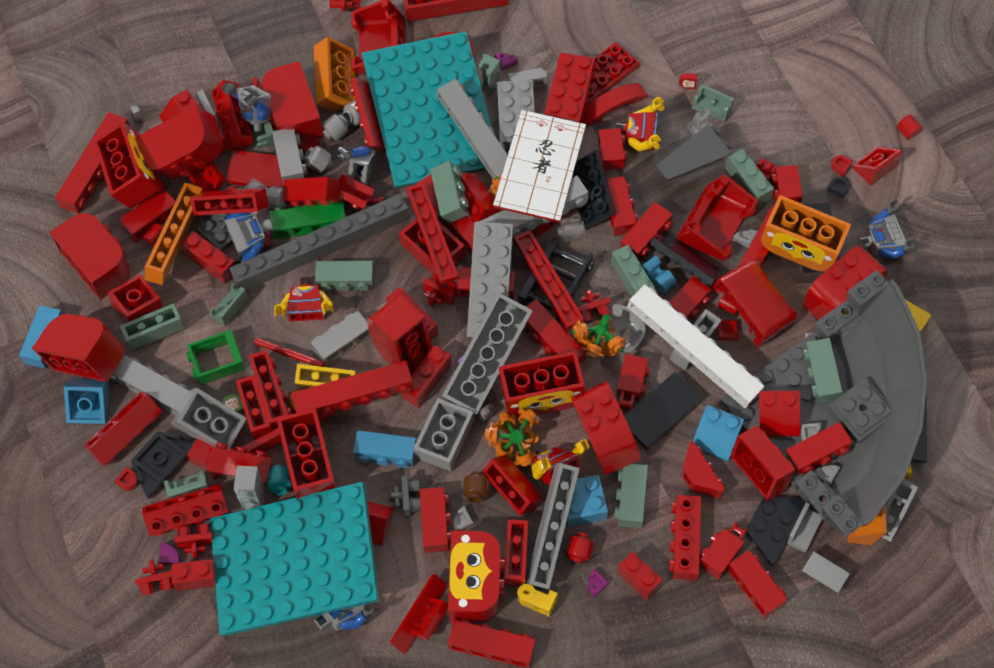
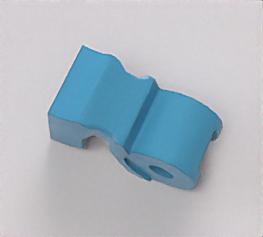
[642,255,677,294]

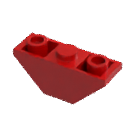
[681,441,725,499]

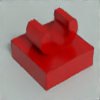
[756,158,777,181]

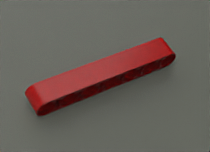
[718,205,774,315]

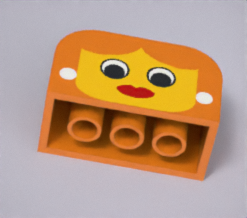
[761,195,851,271]

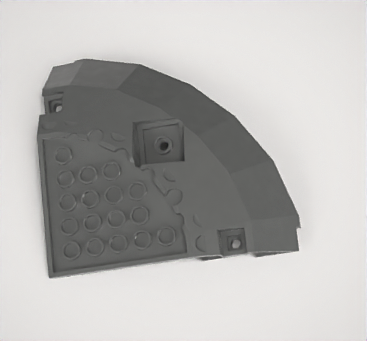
[721,270,927,537]

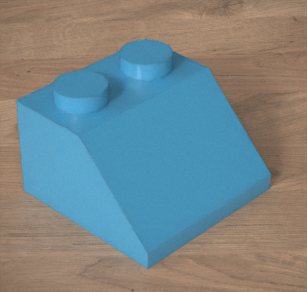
[64,378,110,424]
[693,405,744,462]

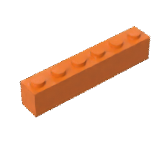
[145,183,202,285]

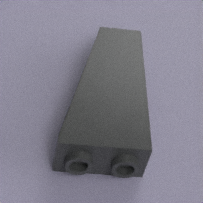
[655,124,731,182]

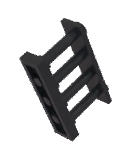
[518,237,594,323]

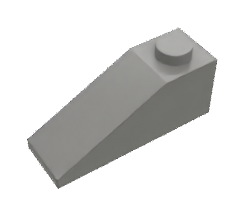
[882,479,918,542]

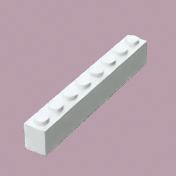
[627,284,764,409]

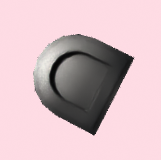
[826,177,849,198]

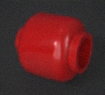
[565,532,594,564]

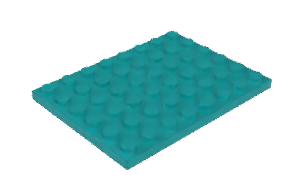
[361,31,491,189]
[210,482,379,637]

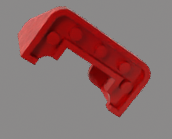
[351,0,406,75]
[677,174,759,260]
[713,259,797,348]

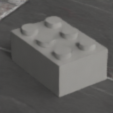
[171,388,247,448]
[413,398,474,472]

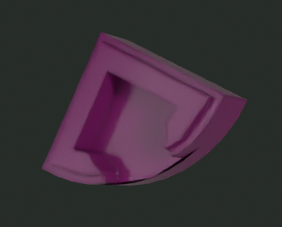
[494,53,518,70]
[159,543,180,565]
[588,568,609,598]

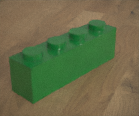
[269,201,345,240]

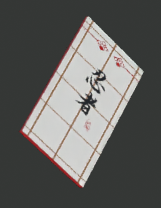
[493,110,586,223]

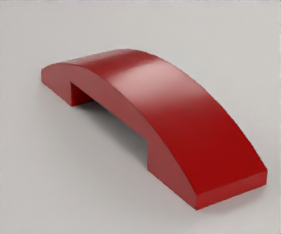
[583,83,648,127]

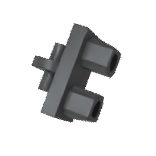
[388,476,421,517]

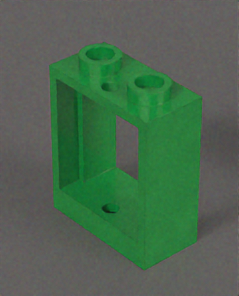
[186,329,245,385]

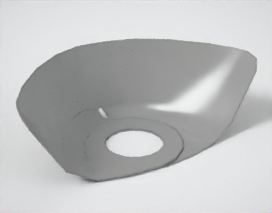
[612,304,645,353]

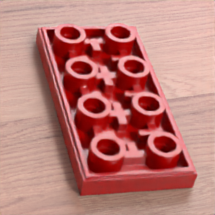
[587,42,640,104]
[350,77,385,153]
[225,150,305,189]

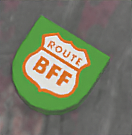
[222,394,244,413]

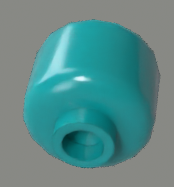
[266,465,293,496]

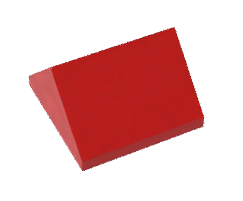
[852,146,903,186]
[367,501,394,546]

